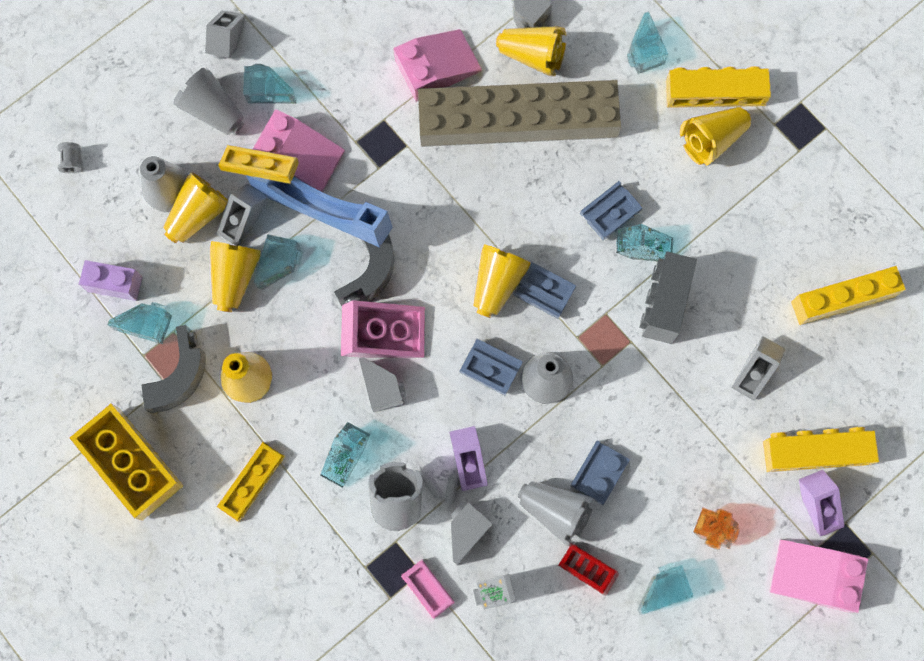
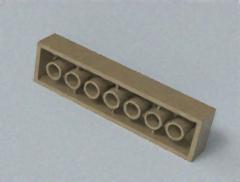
[418,80,621,147]

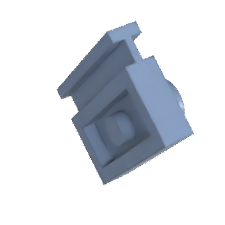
[580,181,643,241]
[514,262,576,319]
[459,339,523,396]
[570,440,630,505]

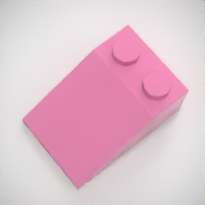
[393,29,482,101]
[253,109,345,192]
[341,300,425,358]
[770,540,868,613]

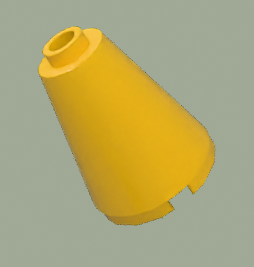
[496,26,566,77]
[680,107,751,166]
[163,172,228,243]
[210,241,261,313]
[473,244,531,318]
[221,352,273,403]

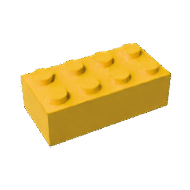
[69,403,184,521]

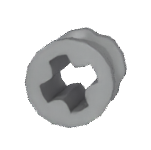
[57,142,81,173]

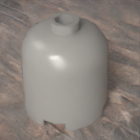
[368,462,423,531]

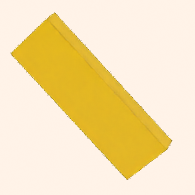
[218,145,299,184]
[217,442,285,522]

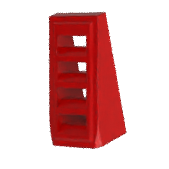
[558,544,619,596]

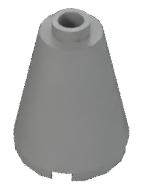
[173,67,244,135]
[140,156,188,212]
[521,353,573,404]
[518,481,595,547]

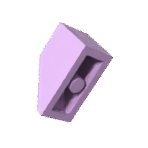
[449,426,488,491]
[799,470,844,537]

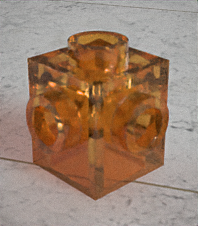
[693,508,740,550]

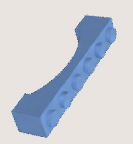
[246,175,393,248]

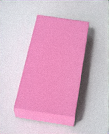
[401,560,455,619]

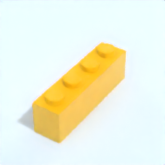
[666,66,771,108]
[791,266,906,325]
[763,427,879,472]

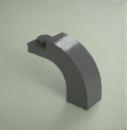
[334,234,394,306]
[141,325,206,414]

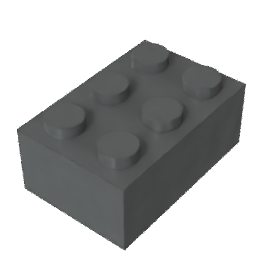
[639,251,697,344]

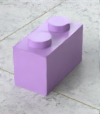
[79,260,143,301]

